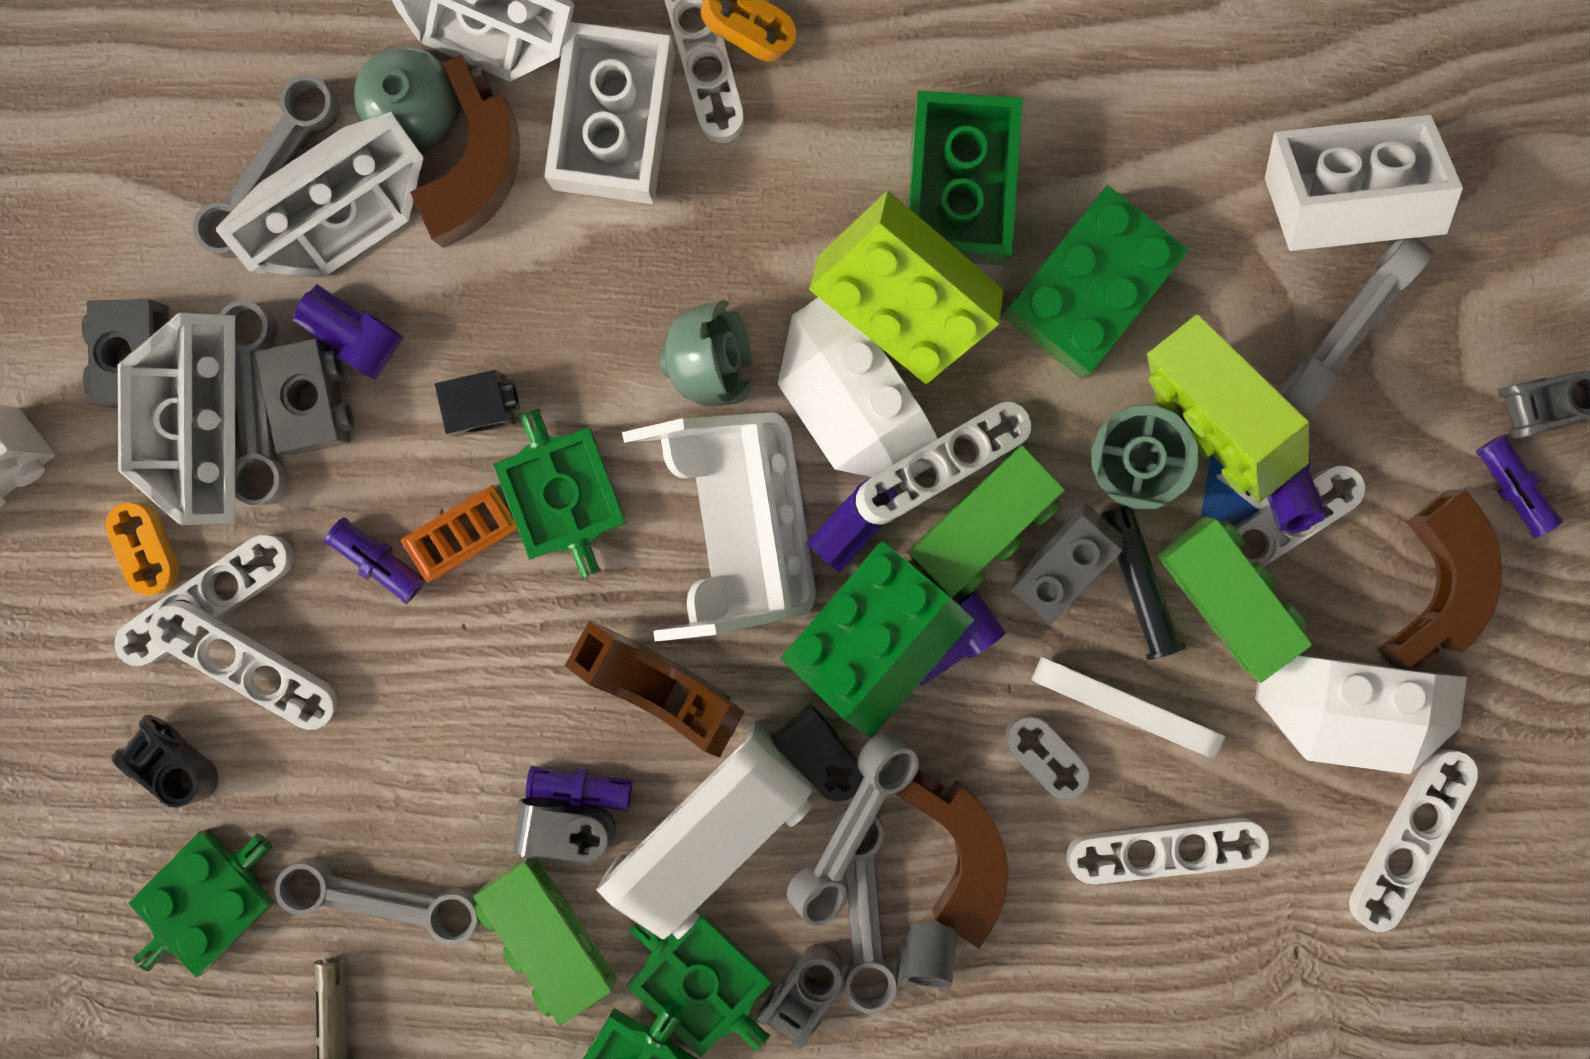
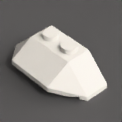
[392,0,575,82]
[216,112,423,277]
[778,297,938,478]
[118,313,235,525]
[1255,654,1467,774]

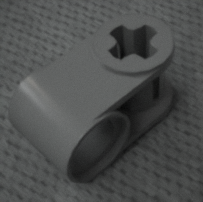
[1497,370,1590,439]
[513,798,616,863]
[896,923,957,993]
[756,944,843,1050]

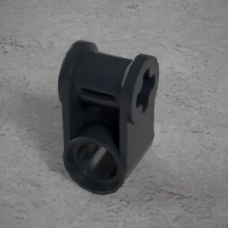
[771,703,863,802]
[111,715,218,808]

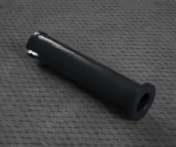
[1101,505,1186,660]

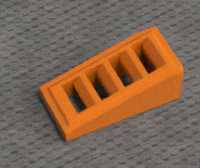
[401,485,518,583]

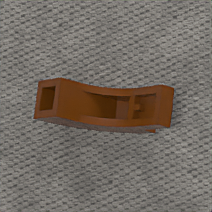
[410,55,520,248]
[1378,489,1502,669]
[565,620,745,758]
[895,769,1008,949]

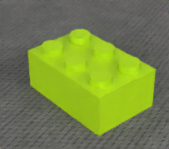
[809,190,1004,384]
[1147,314,1309,503]

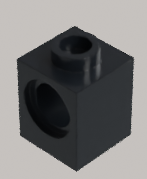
[434,370,520,437]

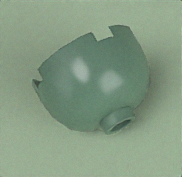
[354,45,461,152]
[660,300,752,406]
[1091,405,1198,509]

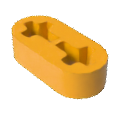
[700,0,797,62]
[105,502,180,595]

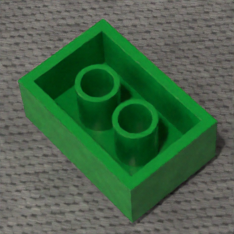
[907,90,1023,266]
[1002,185,1189,379]
[780,541,974,739]

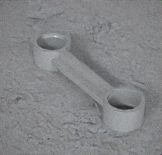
[193,75,339,258]
[1279,238,1433,414]
[219,300,289,505]
[787,733,919,926]
[832,805,897,1014]
[275,858,481,945]

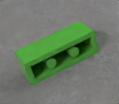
[906,445,1065,598]
[1155,517,1312,683]
[473,857,617,1026]

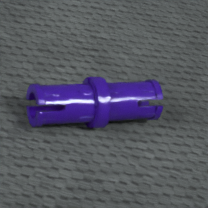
[1476,434,1563,538]
[324,517,426,604]
[526,765,633,812]

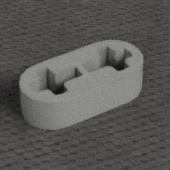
[1005,714,1089,800]

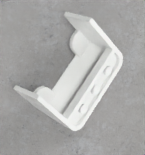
[622,412,816,641]
[596,721,813,939]

